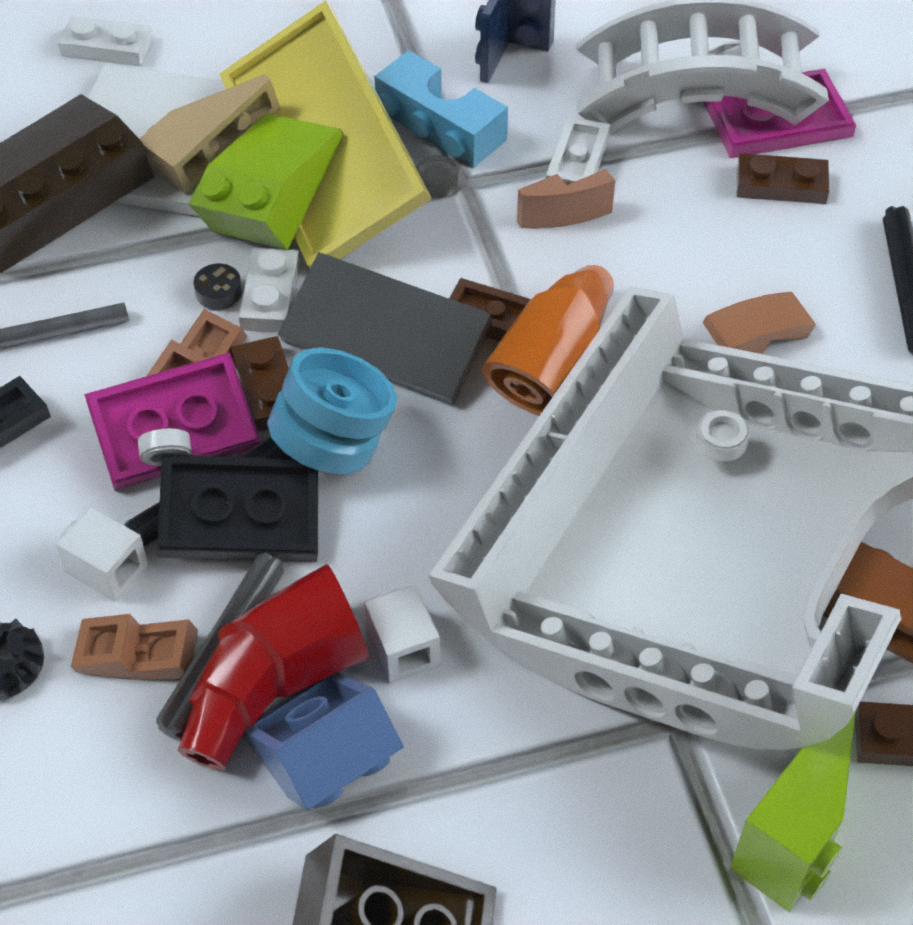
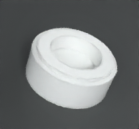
[696,410,750,462]
[138,428,192,466]

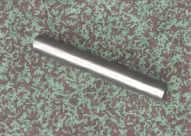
[0,302,129,348]

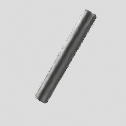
[156,553,284,739]

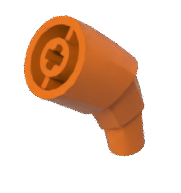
[482,265,614,416]

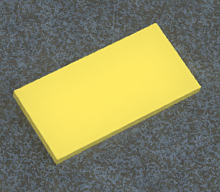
[219,0,432,268]

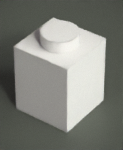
[56,507,148,602]
[364,584,441,683]

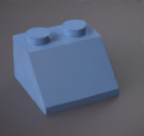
[243,672,404,811]

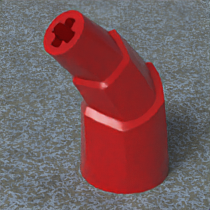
[178,564,369,770]

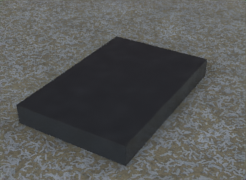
[157,455,318,562]

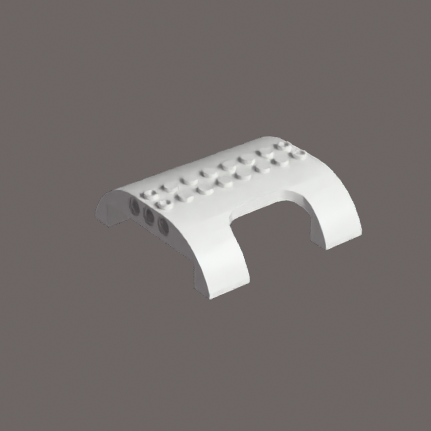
[428,286,913,750]

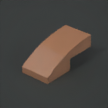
[517,169,615,228]
[702,292,816,354]
[147,309,248,376]
[71,614,198,680]

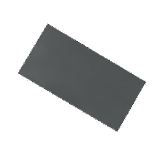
[278,252,493,405]

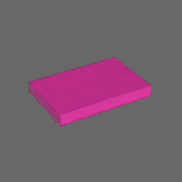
[703,69,856,158]
[84,352,261,491]

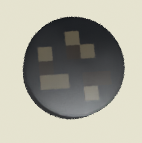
[193,263,242,309]

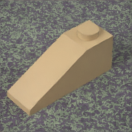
[140,75,281,194]

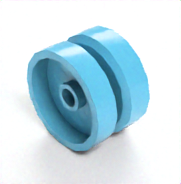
[267,347,398,475]

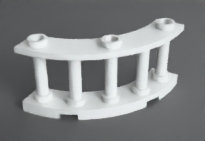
[576,0,829,135]

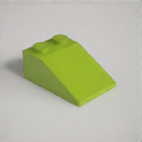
[189,113,344,250]
[730,711,856,912]

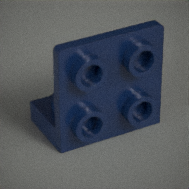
[475,0,556,83]

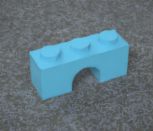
[374,50,508,168]

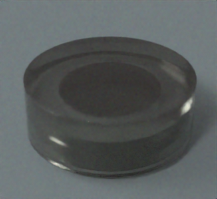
[415,155,459,198]

